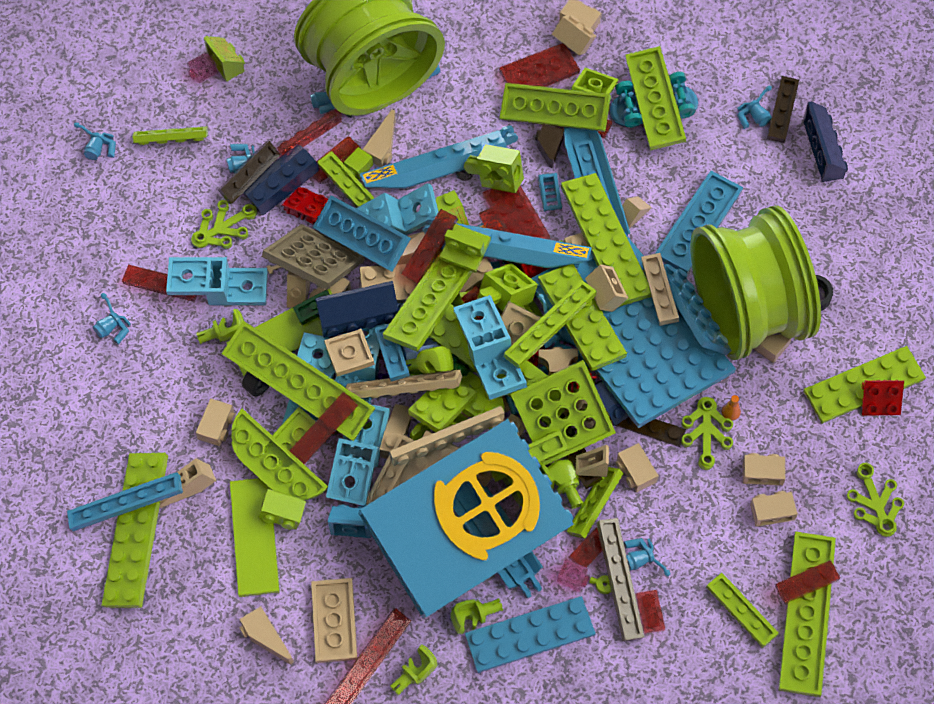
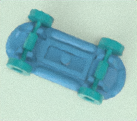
[610,72,699,128]

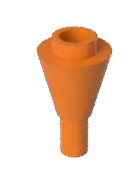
[721,395,741,420]

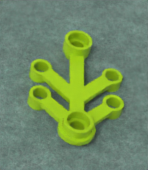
[191,200,257,249]
[681,397,733,470]
[846,463,904,537]

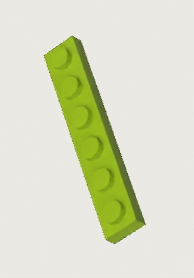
[504,280,597,369]

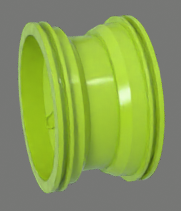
[294,0,445,115]
[690,205,821,360]

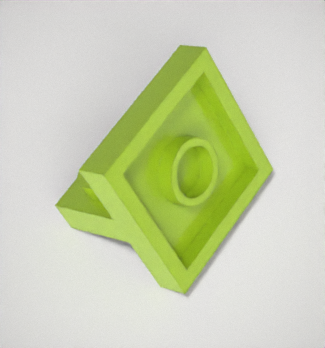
[440,224,491,273]

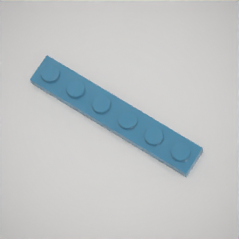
[67,472,183,531]

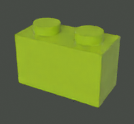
[258,489,306,530]

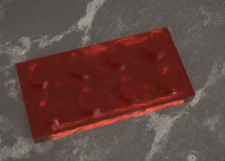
[499,43,580,87]
[483,185,550,239]

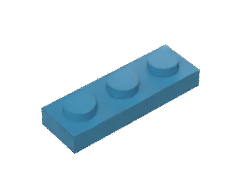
[375,324,410,382]

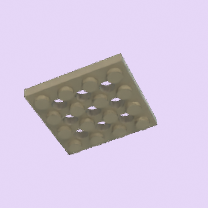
[261,224,365,290]

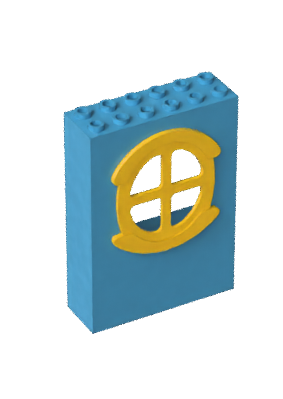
[358,419,574,619]

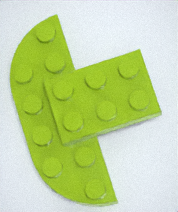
[408,370,504,432]
[231,407,328,501]

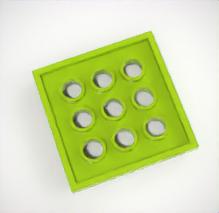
[510,360,616,465]

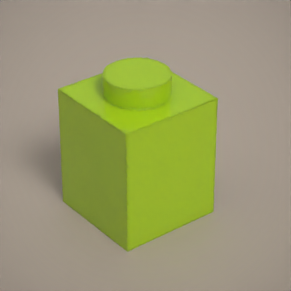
[344,147,373,180]

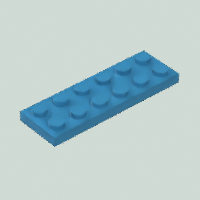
[655,171,743,274]
[313,195,411,272]
[664,264,731,356]
[465,596,596,673]

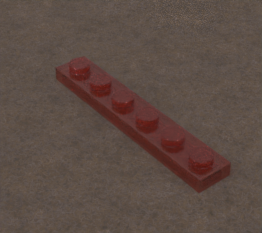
[324,608,411,704]

